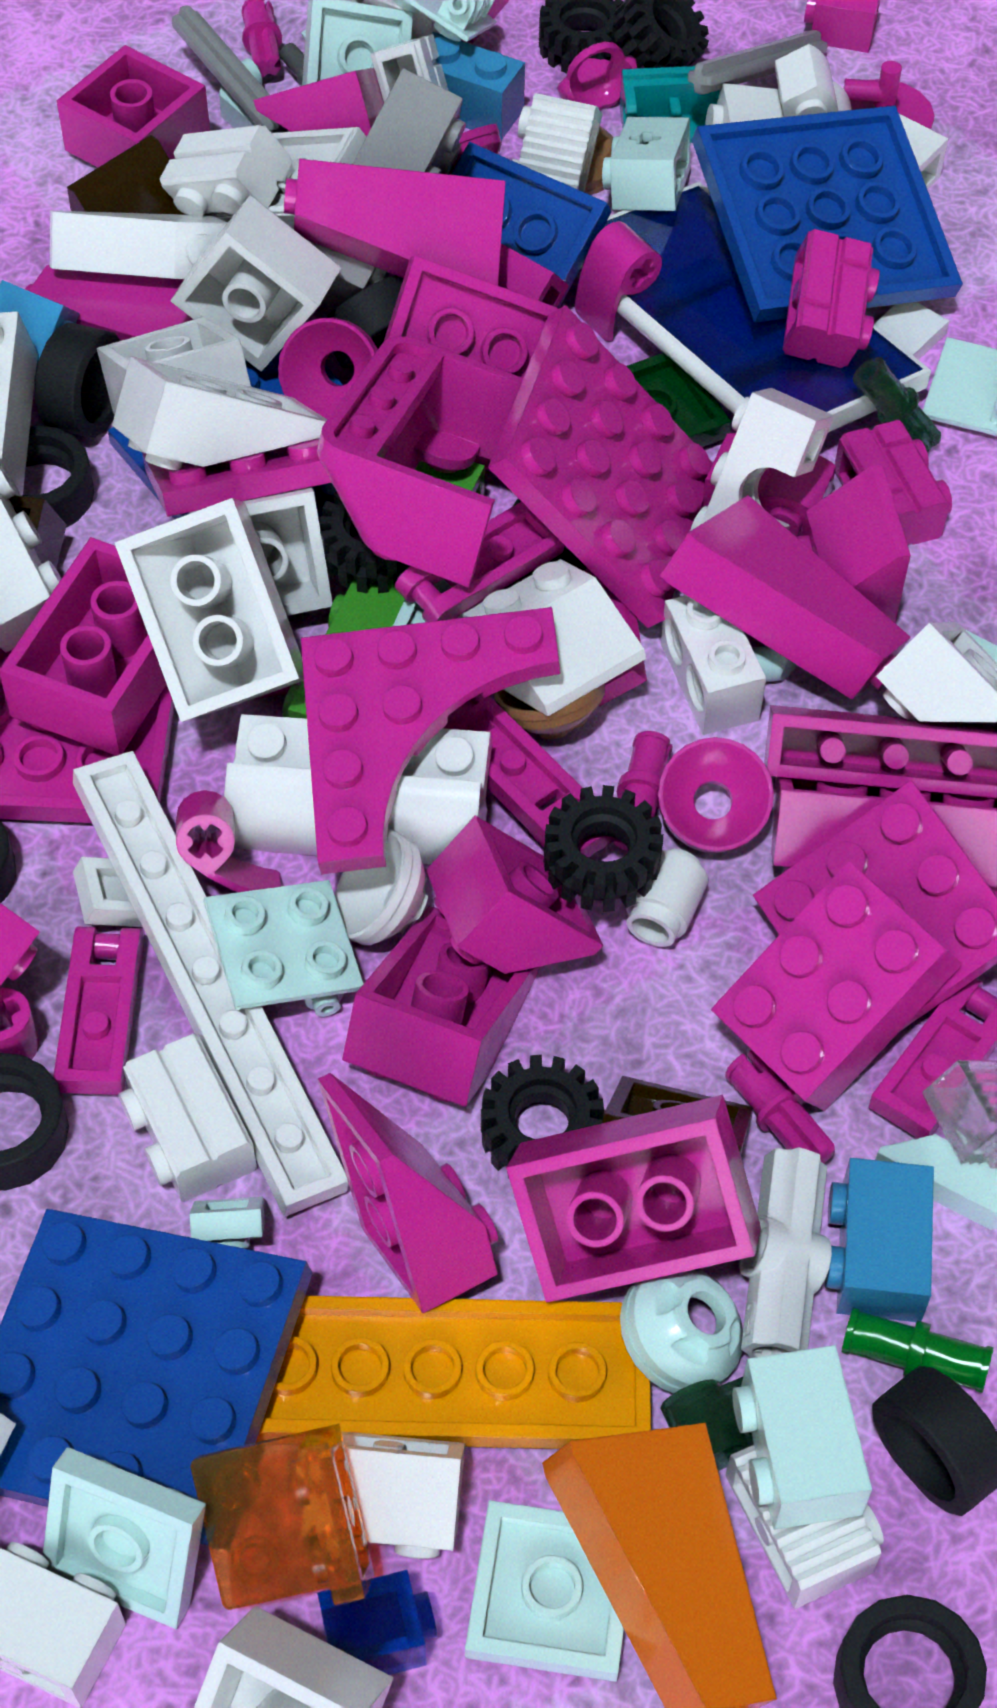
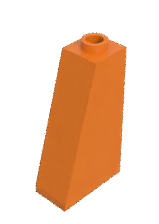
[542,1423,777,1708]

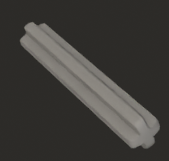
[172,6,291,133]
[688,30,828,95]

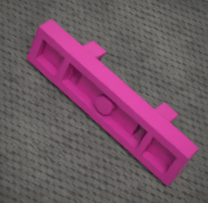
[443,694,616,858]

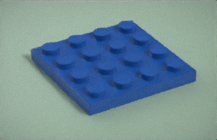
[692,105,963,323]
[0,1208,313,1548]

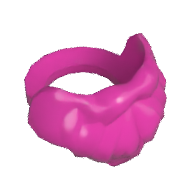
[557,41,637,110]

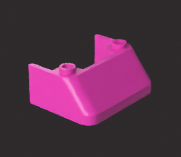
[317,337,523,588]

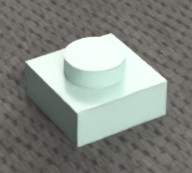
[189,1196,265,1248]

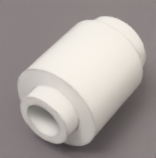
[626,848,709,947]

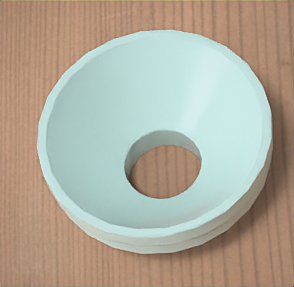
[620,1269,743,1396]

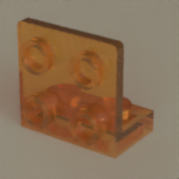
[190,1423,374,1610]

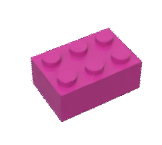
[0,537,167,756]
[710,860,963,1111]
[506,1095,761,1303]

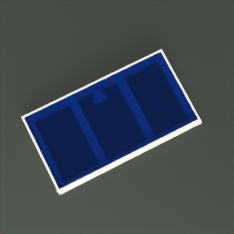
[577,182,931,432]

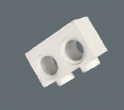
[661,595,766,735]

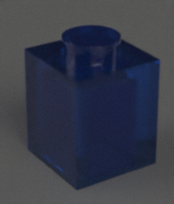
[317,1570,438,1675]

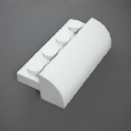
[224,714,492,865]

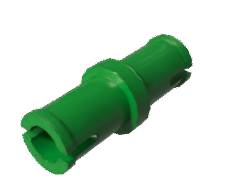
[842,1308,994,1393]

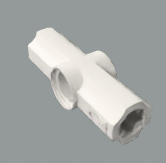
[739,1147,832,1358]

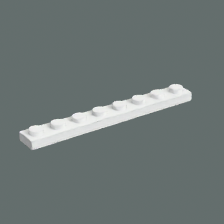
[73,751,349,1217]

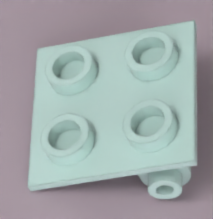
[393,0,497,42]
[921,337,997,436]
[203,880,364,1017]

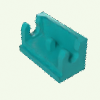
[620,66,721,143]

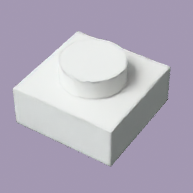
[73,857,142,927]

